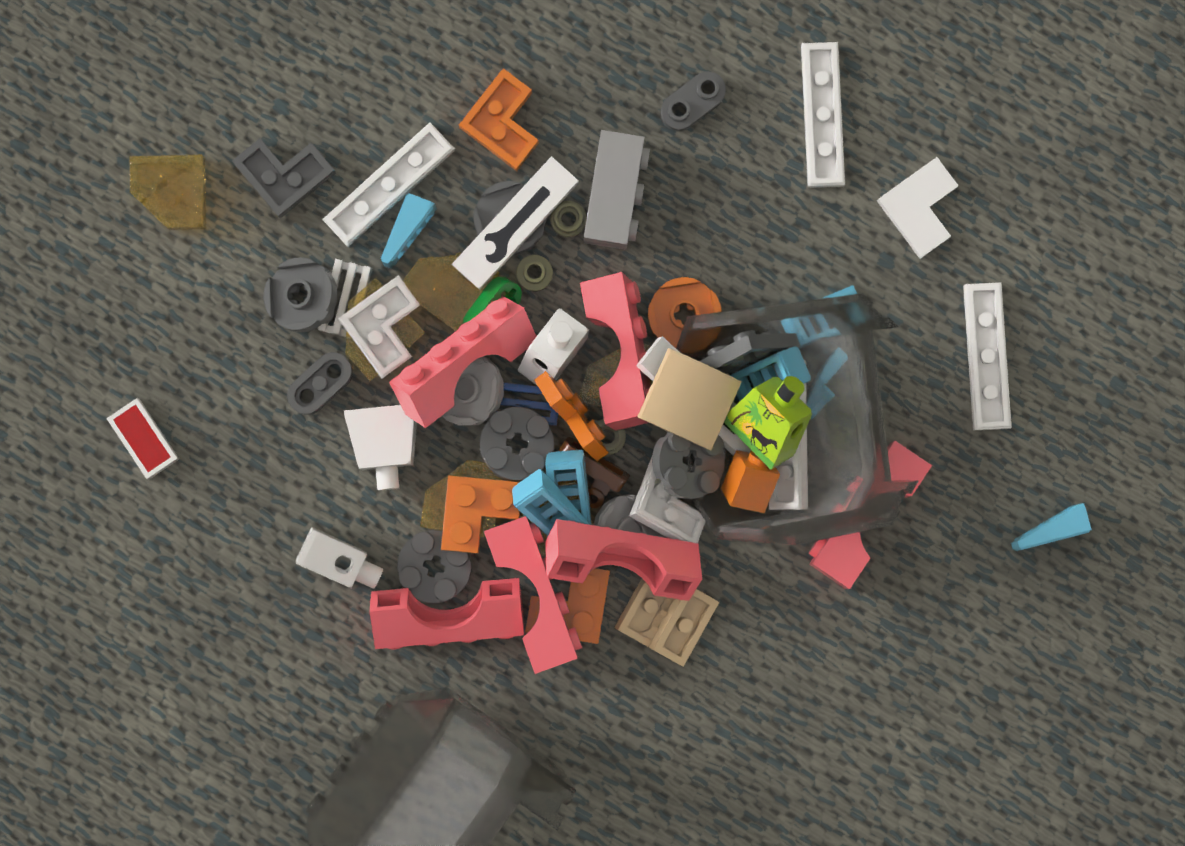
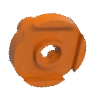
[648,277,722,352]

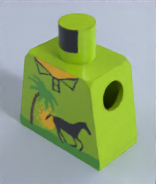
[724,376,812,470]

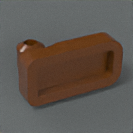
[558,437,630,508]

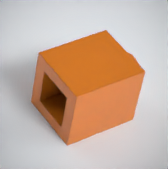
[721,450,780,513]

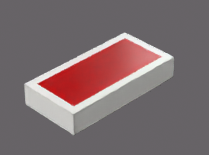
[106,398,179,480]

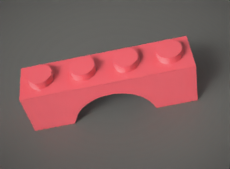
[580,272,651,431]
[389,296,537,428]
[808,441,932,589]
[484,516,582,674]
[545,519,702,601]
[369,578,524,650]

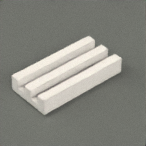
[318,259,372,338]

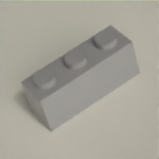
[584,130,650,250]

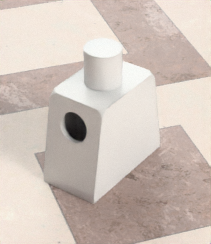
[518,308,589,385]
[344,405,417,490]
[296,527,383,589]

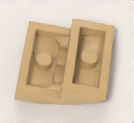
[637,348,742,450]
[614,579,719,667]

